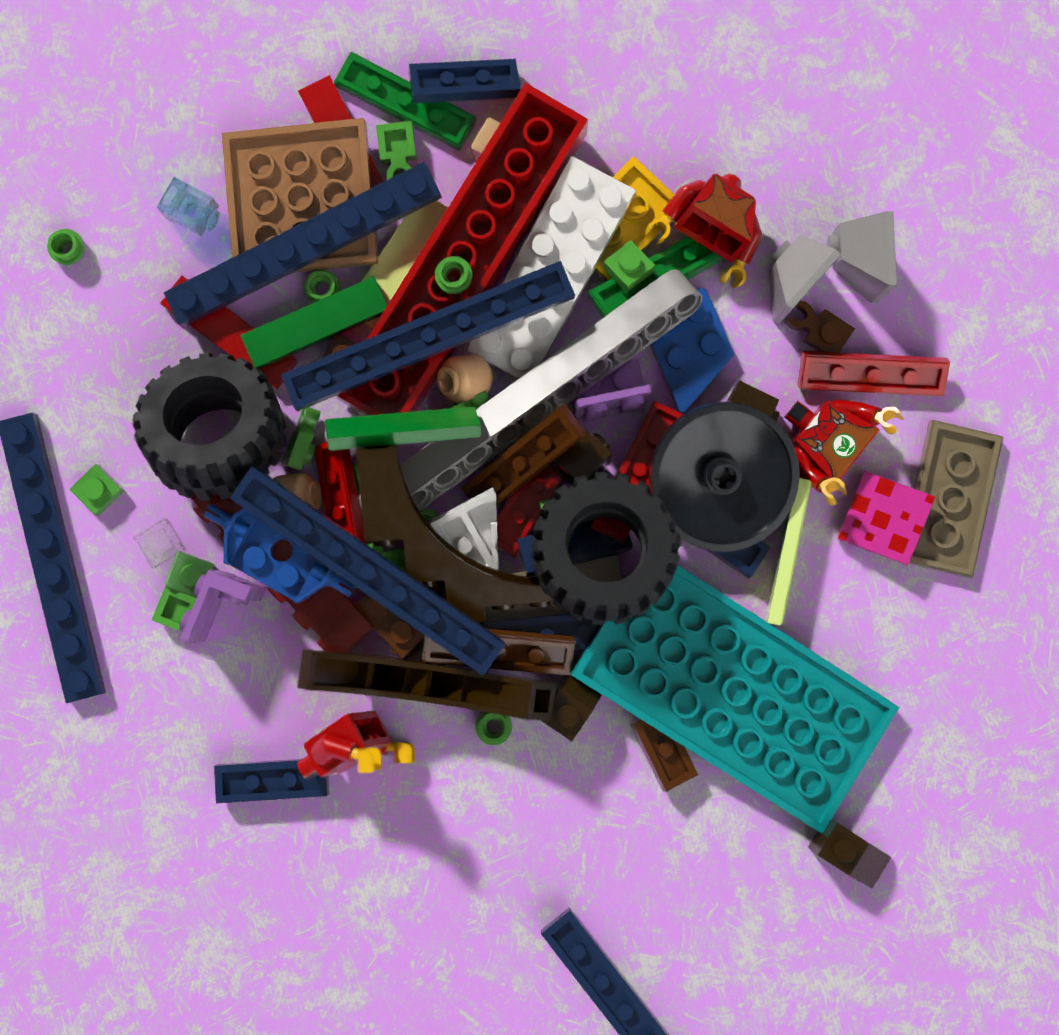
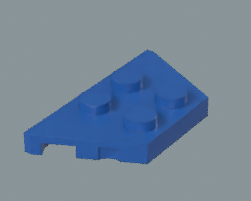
[650,288,734,414]

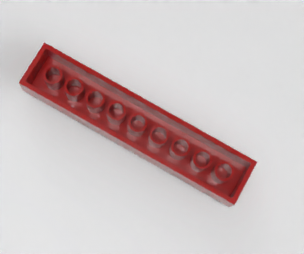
[336,82,588,416]

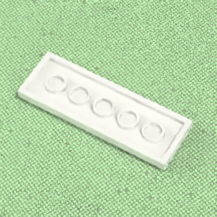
[467,156,636,379]

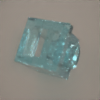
[156,177,220,236]

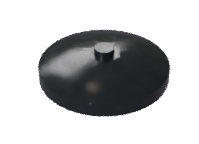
[649,402,799,552]

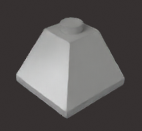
[827,211,897,303]
[769,235,841,325]

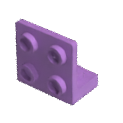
[572,359,652,421]
[179,570,266,644]

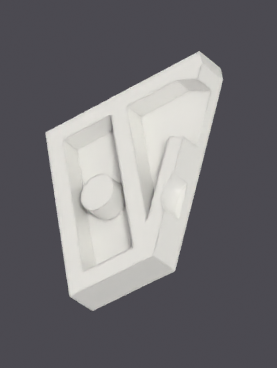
[430,487,498,570]

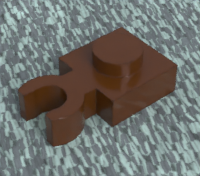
[785,300,855,353]

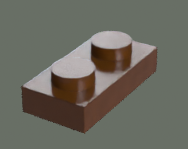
[354,594,424,659]
[630,719,698,792]

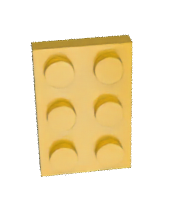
[594,156,674,281]

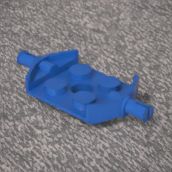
[204,503,356,604]

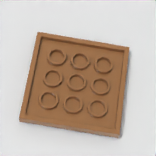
[222,118,379,273]

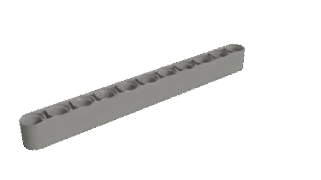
[359,269,702,511]

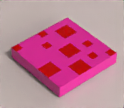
[837,471,935,566]

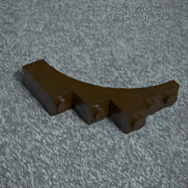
[356,445,553,622]
[297,649,557,721]

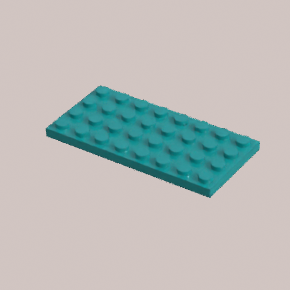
[570,565,900,834]

